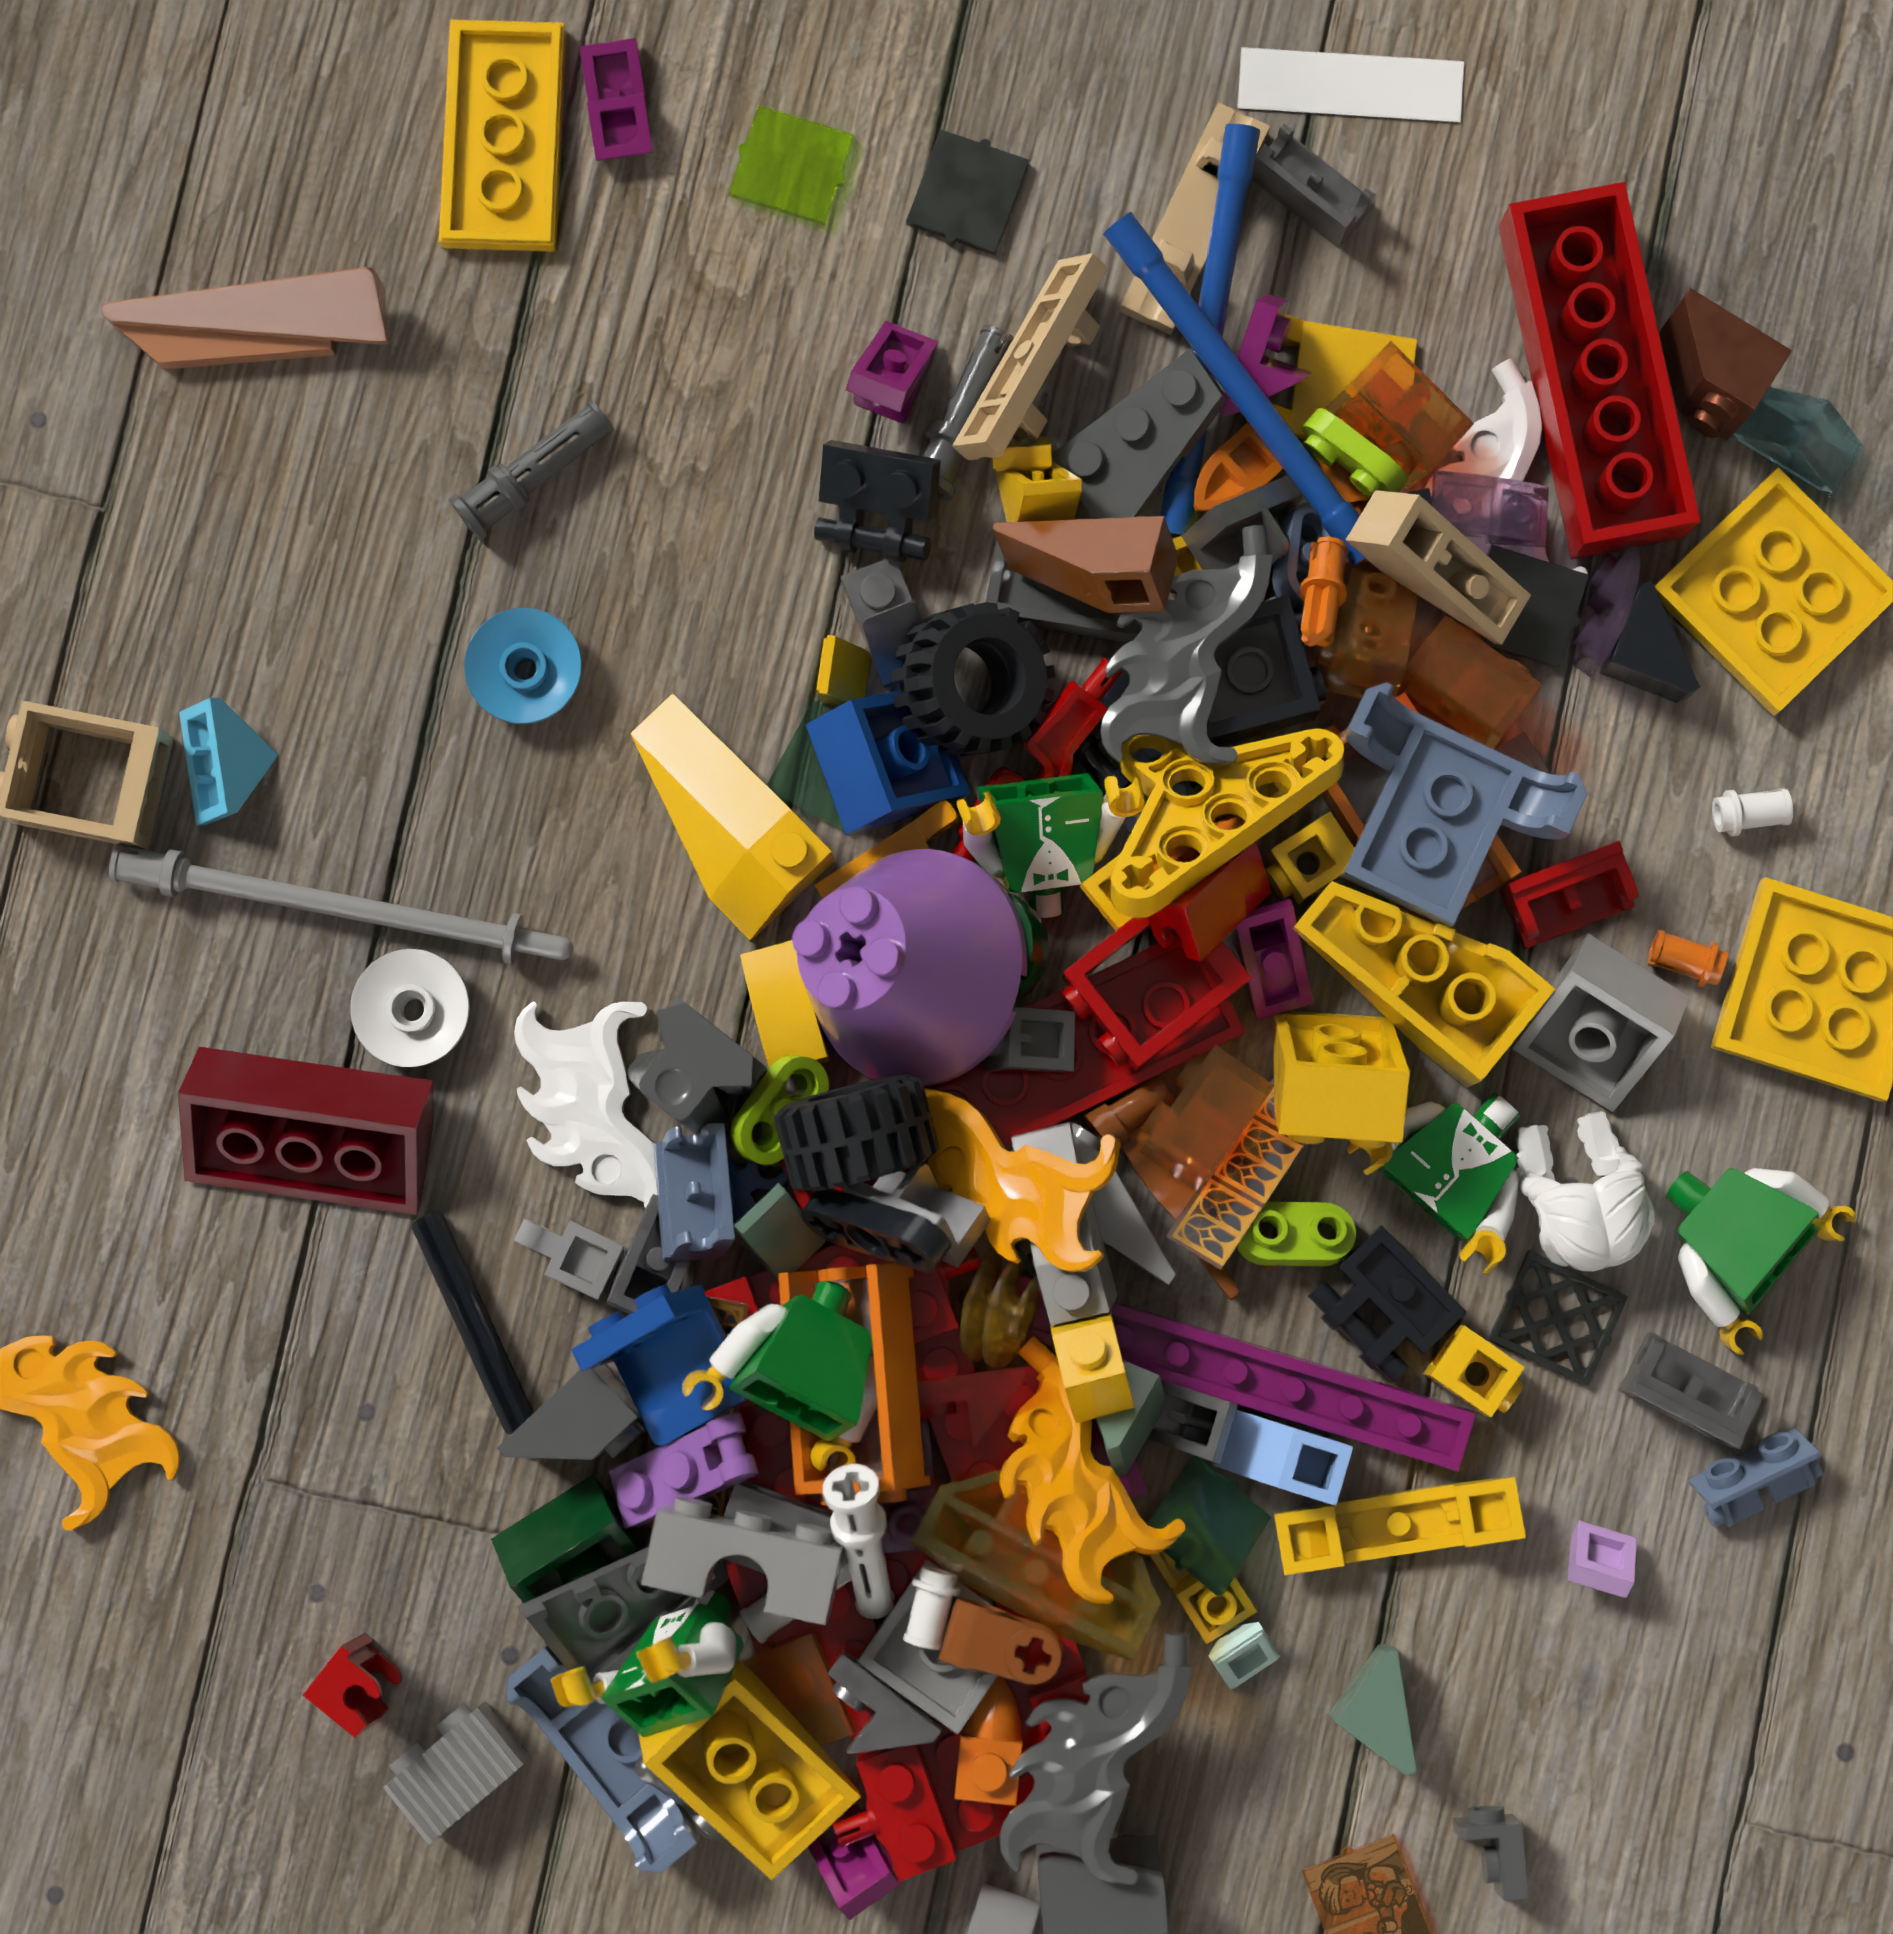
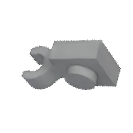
[514,1219,625,1300]

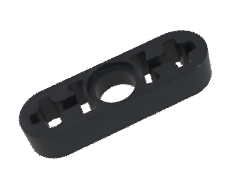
[800,1189,952,1273]

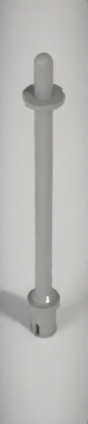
[109,843,574,965]

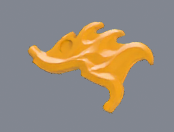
[924,1088,1121,1272]
[0,1335,181,1531]
[1000,1336,1186,1604]

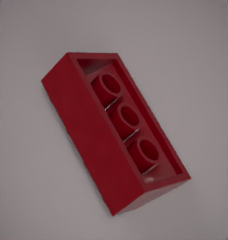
[178,1046,434,1215]

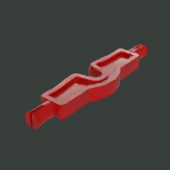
[952,657,1124,862]

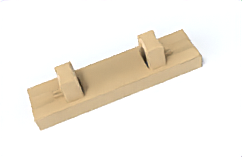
[1120,102,1270,336]
[952,253,1108,460]

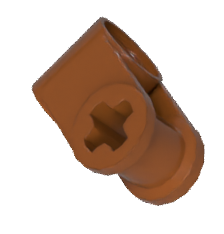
[938,1597,1061,1685]

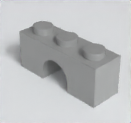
[641,1497,845,1625]

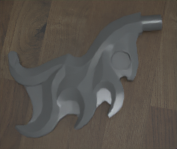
[1101,525,1273,765]
[1000,1632,1193,1885]

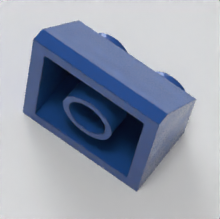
[806,691,971,835]

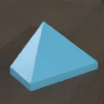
[179,698,278,826]

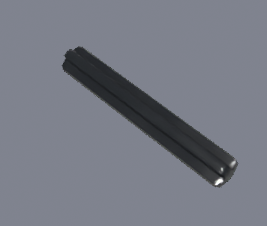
[412,1212,534,1435]

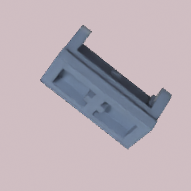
[653,1123,735,1261]

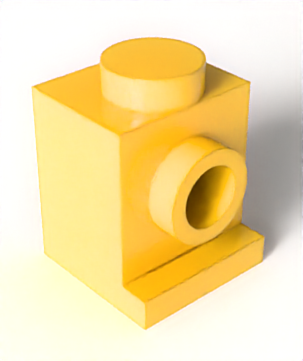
[1265,812,1354,905]
[1423,1325,1525,1417]

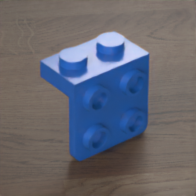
[571,1284,747,1446]

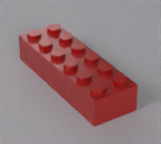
[1498,182,1700,560]

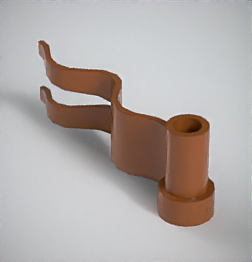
[1083,1075,1278,1301]

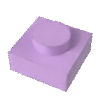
[1567,1520,1637,1598]

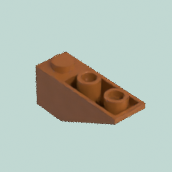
[992,516,1179,613]

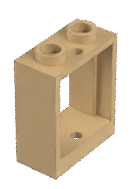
[0,700,174,850]

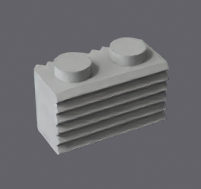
[383,1702,530,1845]

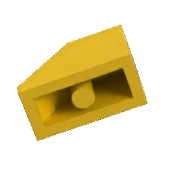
[1051,1310,1135,1423]

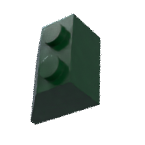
[491,1474,645,1603]

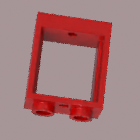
[1060,917,1252,1071]

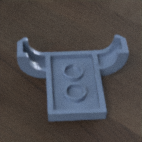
[1341,682,1587,928]
[506,1646,699,1873]

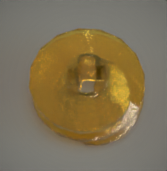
[960,1252,1043,1369]

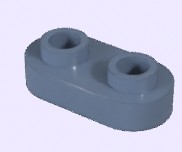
[1272,502,1331,611]

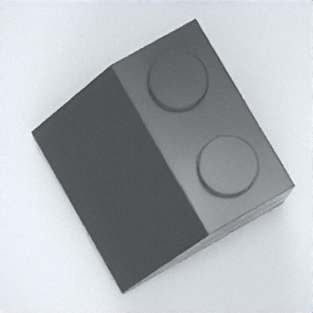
[497,1364,646,1460]

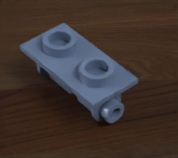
[1688,1428,1823,1528]

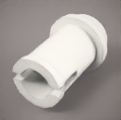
[1712,787,1793,837]
[903,1566,961,1650]

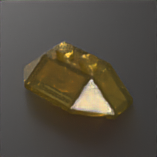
[911,1470,1161,1661]

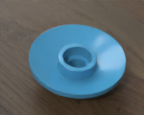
[464,608,582,724]

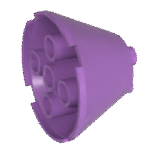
[792,849,1027,1087]

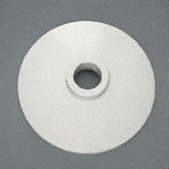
[350,949,470,1068]

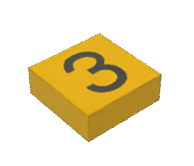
[992,437,1052,471]

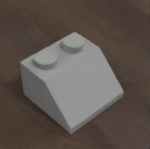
[1512,933,1690,1112]

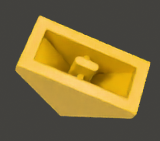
[996,461,1082,522]

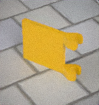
[1247,314,1417,454]

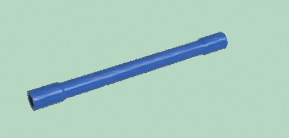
[1160,123,1260,537]
[1103,212,1365,566]

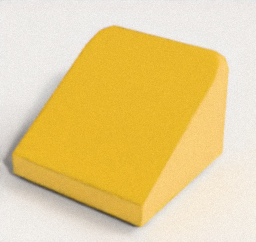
[816,635,871,706]

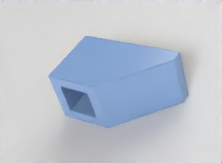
[1213,1410,1353,1506]

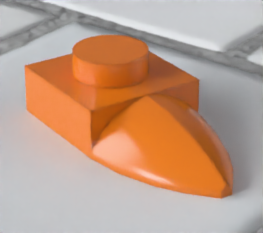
[1194,422,1283,511]
[954,1675,1022,1806]

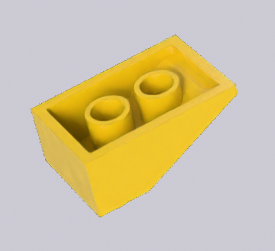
[1273,1011,1410,1148]
[638,1659,861,1880]

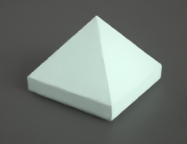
[1208,1622,1280,1690]

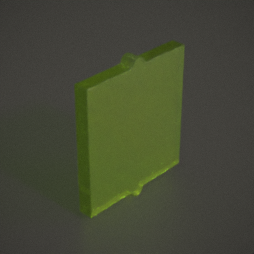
[729,105,854,226]

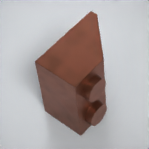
[1659,288,1793,441]

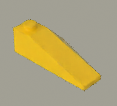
[630,693,835,942]
[1292,881,1555,1088]

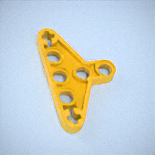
[1110,729,1344,918]

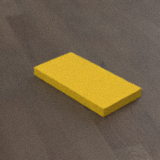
[439,20,567,252]

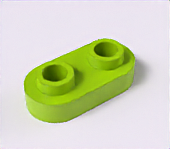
[1302,408,1409,498]
[730,1055,829,1165]
[1237,1201,1356,1266]

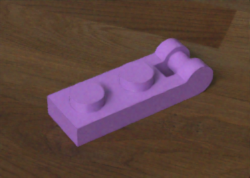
[609,1413,759,1529]

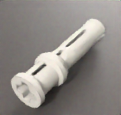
[823,1464,895,1619]

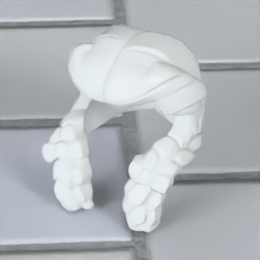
[1515,1111,1656,1271]

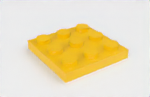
[1654,467,1893,716]
[1710,877,1893,1102]

